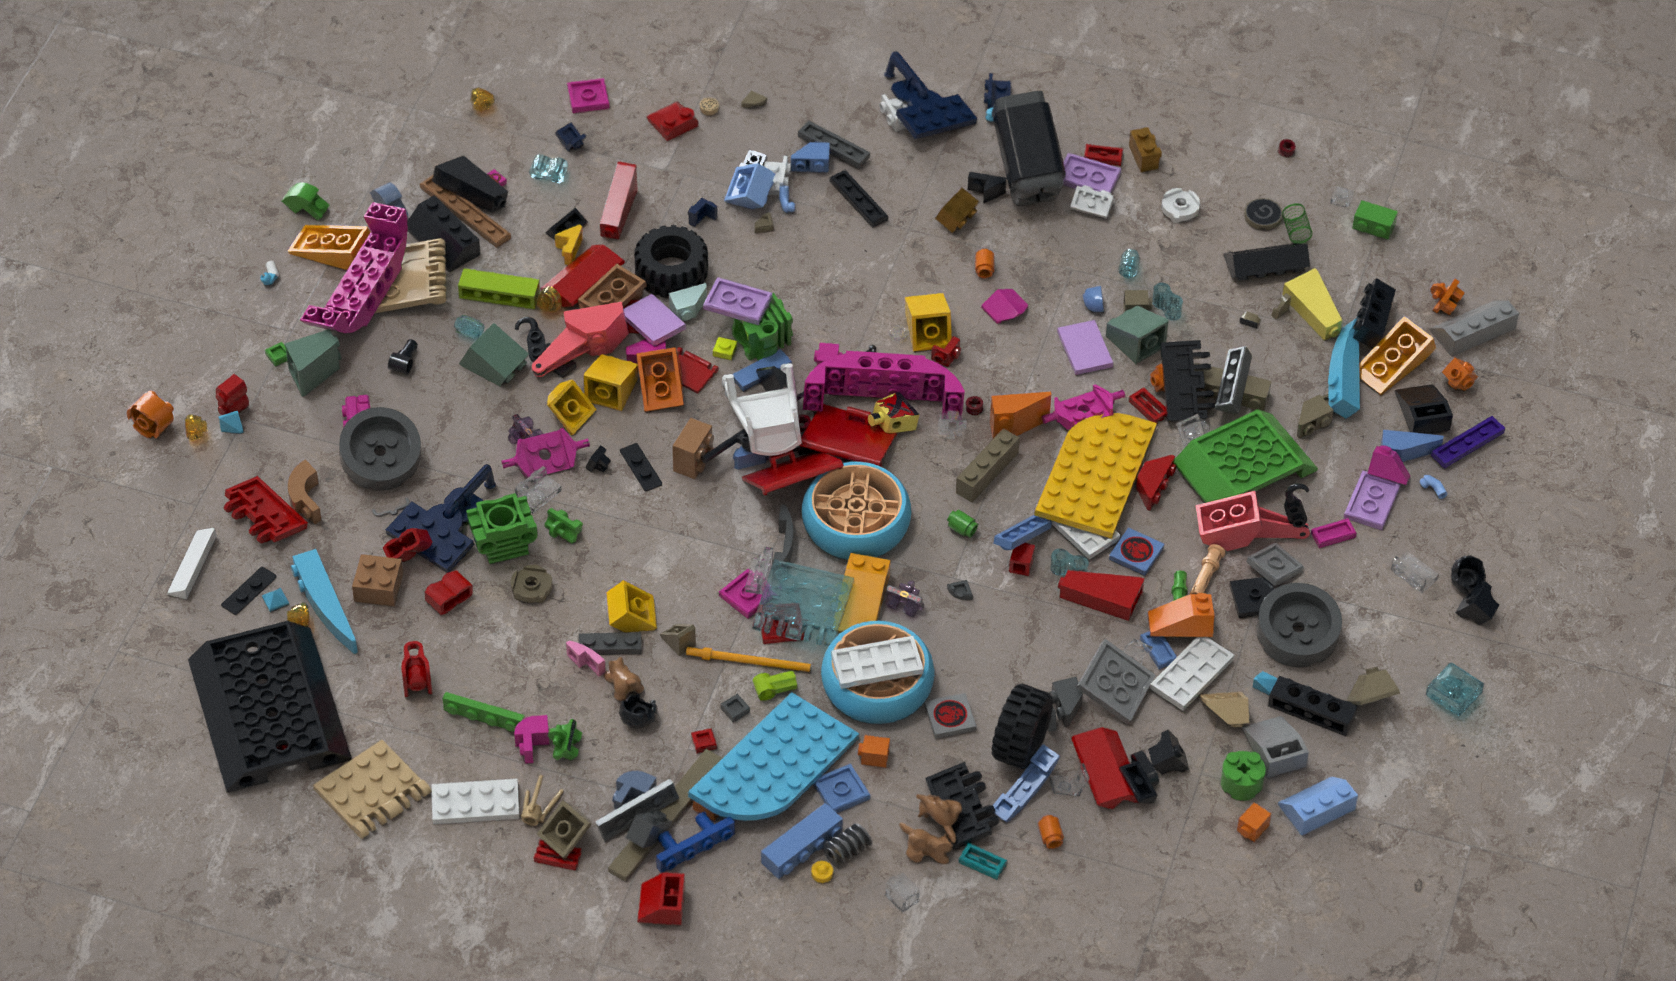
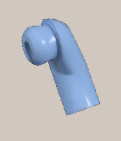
[779,186,795,213]
[1419,475,1448,499]

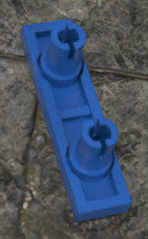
[656,812,735,873]

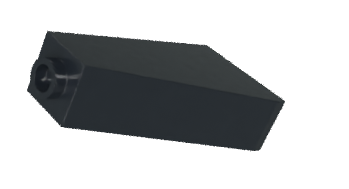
[432,155,508,212]

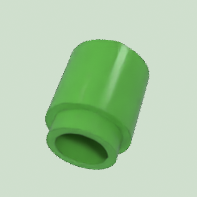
[947,509,979,538]

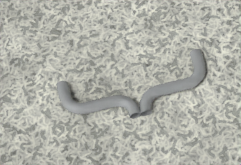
[372,498,410,516]

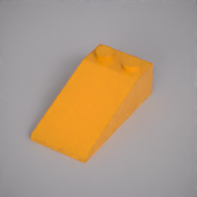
[288,225,370,270]
[1359,316,1436,395]
[832,553,891,633]

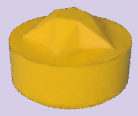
[811,861,833,883]

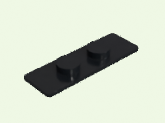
[620,443,662,492]
[221,566,277,615]

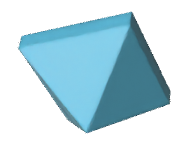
[262,588,289,612]

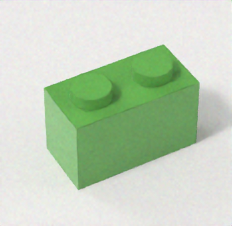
[1352,200,1398,240]

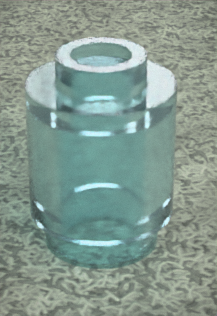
[1118,249,1140,278]
[454,314,485,339]

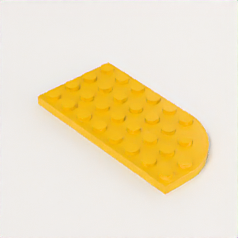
[1034,413,1157,539]

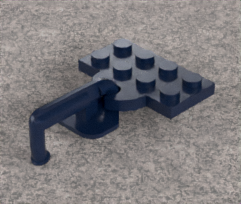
[884,51,978,139]
[385,464,496,573]

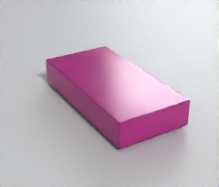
[1311,518,1357,548]

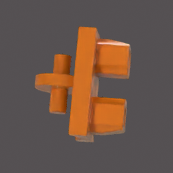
[1430,278,1465,315]

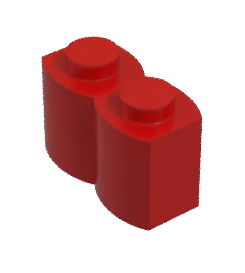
[215,374,249,415]
[383,528,433,562]
[425,570,473,615]

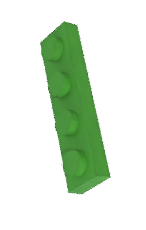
[442,692,525,732]

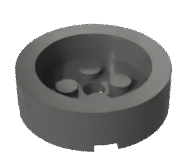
[339,407,421,491]
[1256,583,1342,667]

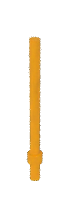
[686,647,811,672]

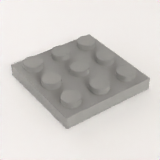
[1076,639,1156,724]

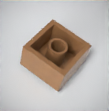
[672,418,714,479]
[352,554,403,606]

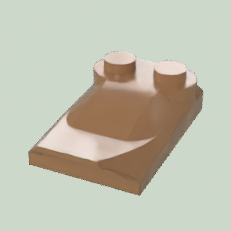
[578,264,647,309]

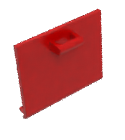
[799,404,898,467]
[742,450,844,496]

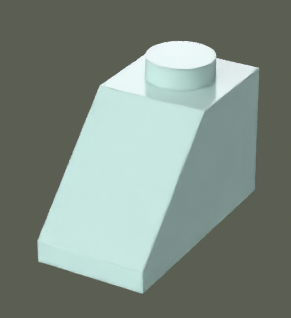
[669,283,707,321]

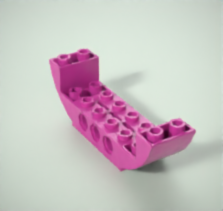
[300,202,407,333]
[803,351,965,420]

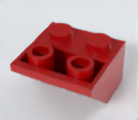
[638,873,685,925]

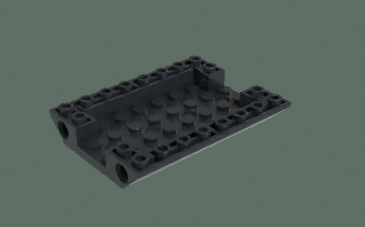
[188,621,352,793]

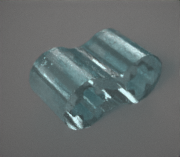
[529,154,569,183]
[1152,283,1183,320]
[1050,548,1089,576]

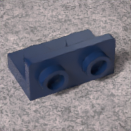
[984,73,1011,110]

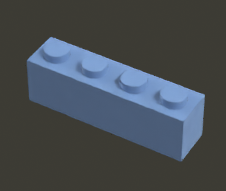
[761,803,843,879]

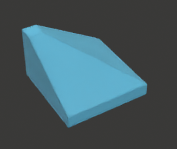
[218,411,244,434]
[1253,671,1278,695]

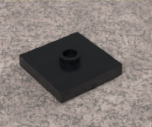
[1229,577,1274,618]

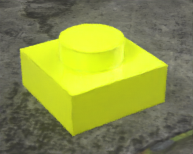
[713,337,737,360]

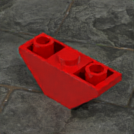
[1136,455,1177,511]

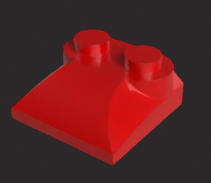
[647,101,698,141]

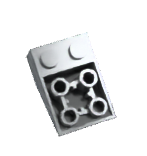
[1242,716,1309,778]

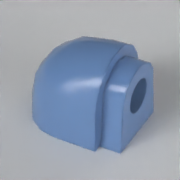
[1083,286,1104,312]

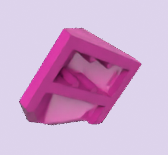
[981,289,1028,324]

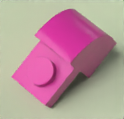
[514,715,549,764]

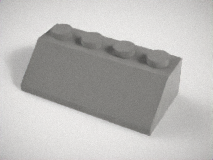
[1429,300,1519,357]

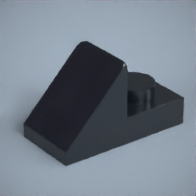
[967,172,1007,203]

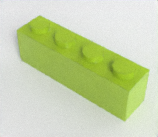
[458,268,540,309]

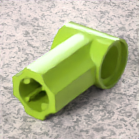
[752,671,797,701]

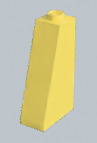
[1282,268,1342,341]

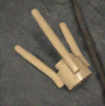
[521,775,564,826]

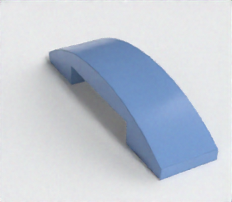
[993,744,1060,823]

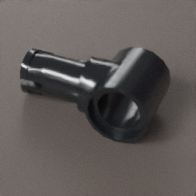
[388,339,418,374]

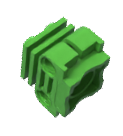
[732,293,793,361]
[466,493,538,564]

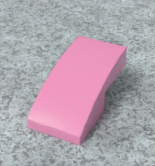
[566,640,606,676]

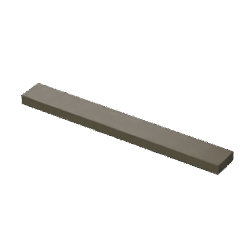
[608,749,722,882]

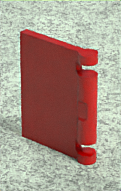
[677,347,719,394]

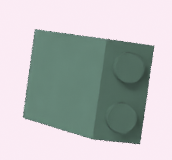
[1106,306,1169,364]
[459,323,529,386]
[285,329,341,397]

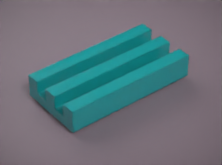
[958,843,1007,880]

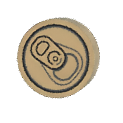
[700,98,719,115]

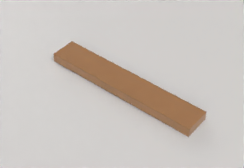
[420,175,511,248]

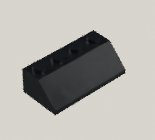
[407,195,481,273]
[1223,243,1310,281]

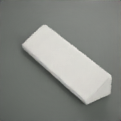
[167,528,216,599]

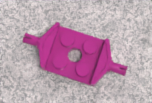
[1042,384,1125,429]
[501,428,590,479]

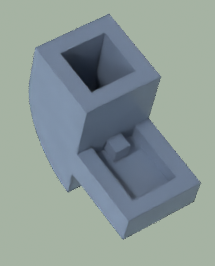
[369,182,409,216]
[612,771,657,810]

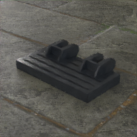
[1160,340,1215,422]
[925,762,1000,850]

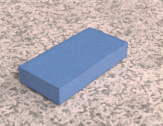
[1140,631,1177,669]

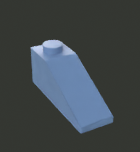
[1381,430,1443,462]

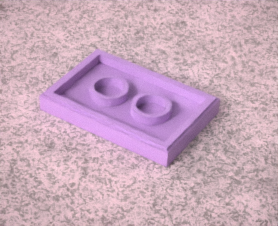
[1063,153,1121,193]
[703,277,773,325]
[624,294,686,346]
[1057,320,1113,375]
[1344,471,1401,530]

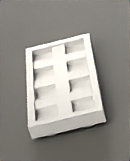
[1036,505,1120,560]
[831,636,923,689]
[1150,637,1234,711]
[431,779,519,825]

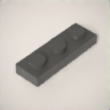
[579,632,641,655]

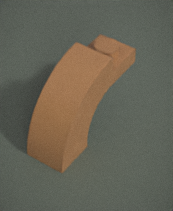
[288,459,322,524]

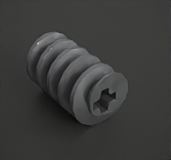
[823,823,873,867]

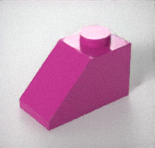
[1368,445,1410,485]

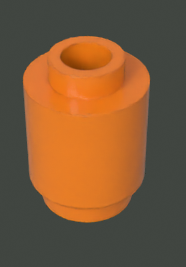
[975,249,995,278]
[1038,815,1064,849]

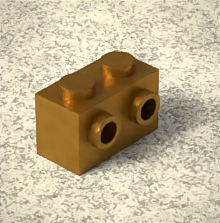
[1129,127,1162,172]
[935,187,980,233]

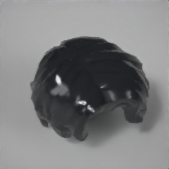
[1451,555,1486,595]
[619,693,658,729]

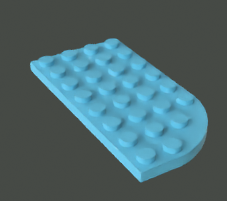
[688,692,859,821]

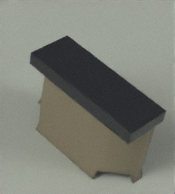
[1239,311,1262,329]

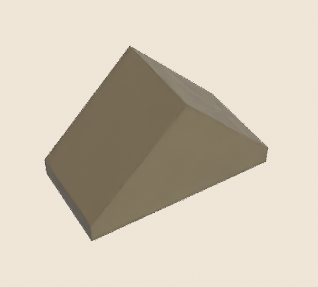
[660,624,696,656]

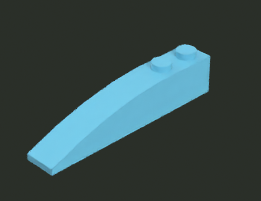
[1328,319,1360,419]
[291,549,358,654]

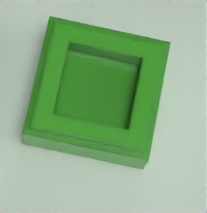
[265,342,287,367]

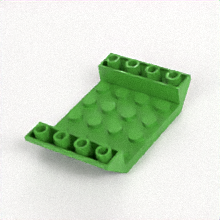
[1174,409,1318,503]

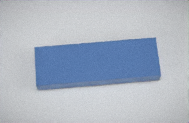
[732,349,792,391]

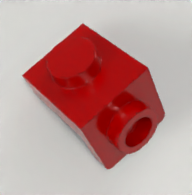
[931,336,961,367]

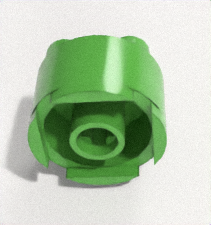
[1220,751,1266,801]

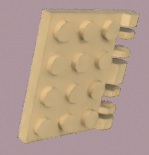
[375,238,446,313]
[313,740,432,839]

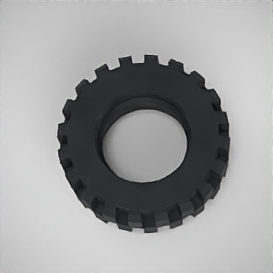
[634,225,708,298]
[991,683,1054,769]

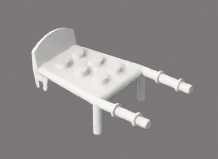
[722,363,802,456]

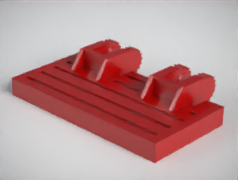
[223,476,308,544]

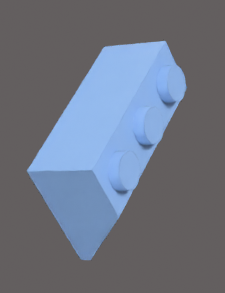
[1278,777,1358,836]

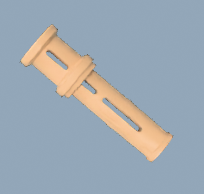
[1190,544,1226,594]

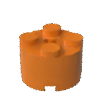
[127,390,174,439]

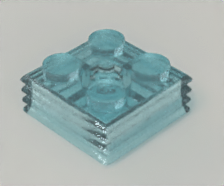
[1426,662,1484,716]

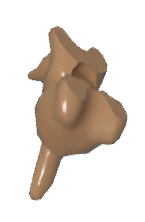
[604,657,644,701]
[917,794,962,843]
[899,822,952,864]

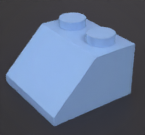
[724,163,775,209]

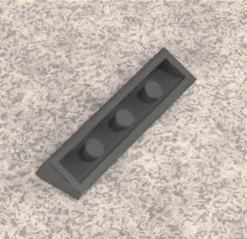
[1215,346,1252,414]

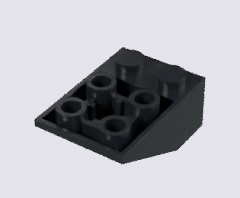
[1395,384,1453,434]

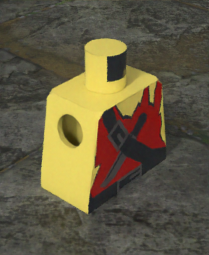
[868,392,920,434]

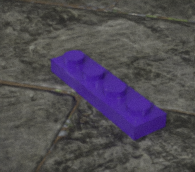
[1431,416,1505,469]

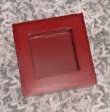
[691,728,717,754]

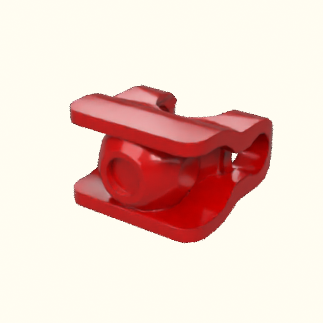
[401,641,432,697]

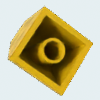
[905,293,952,352]
[583,354,639,411]

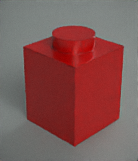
[1009,542,1035,576]

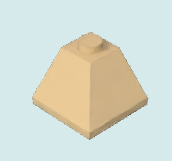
[1199,692,1249,727]

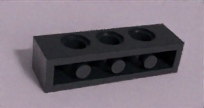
[1353,278,1396,349]
[1268,676,1358,736]

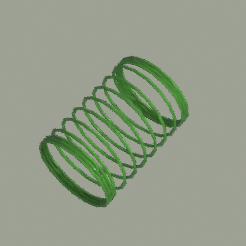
[1282,203,1313,243]

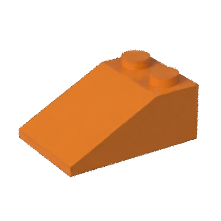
[636,347,684,412]
[990,392,1052,439]
[1148,593,1214,637]

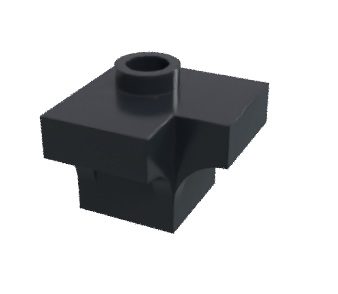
[1455,582,1499,625]
[1148,730,1189,775]

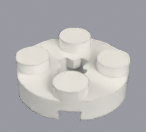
[1162,188,1200,223]

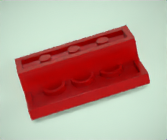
[540,244,625,307]
[1071,727,1138,809]

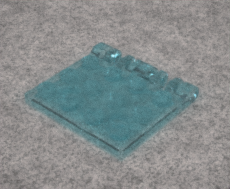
[752,559,854,647]

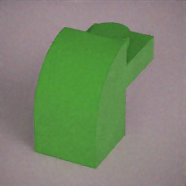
[281,182,330,220]

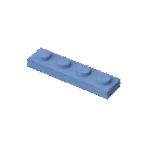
[993,515,1052,550]

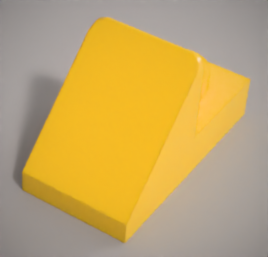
[555,225,583,265]

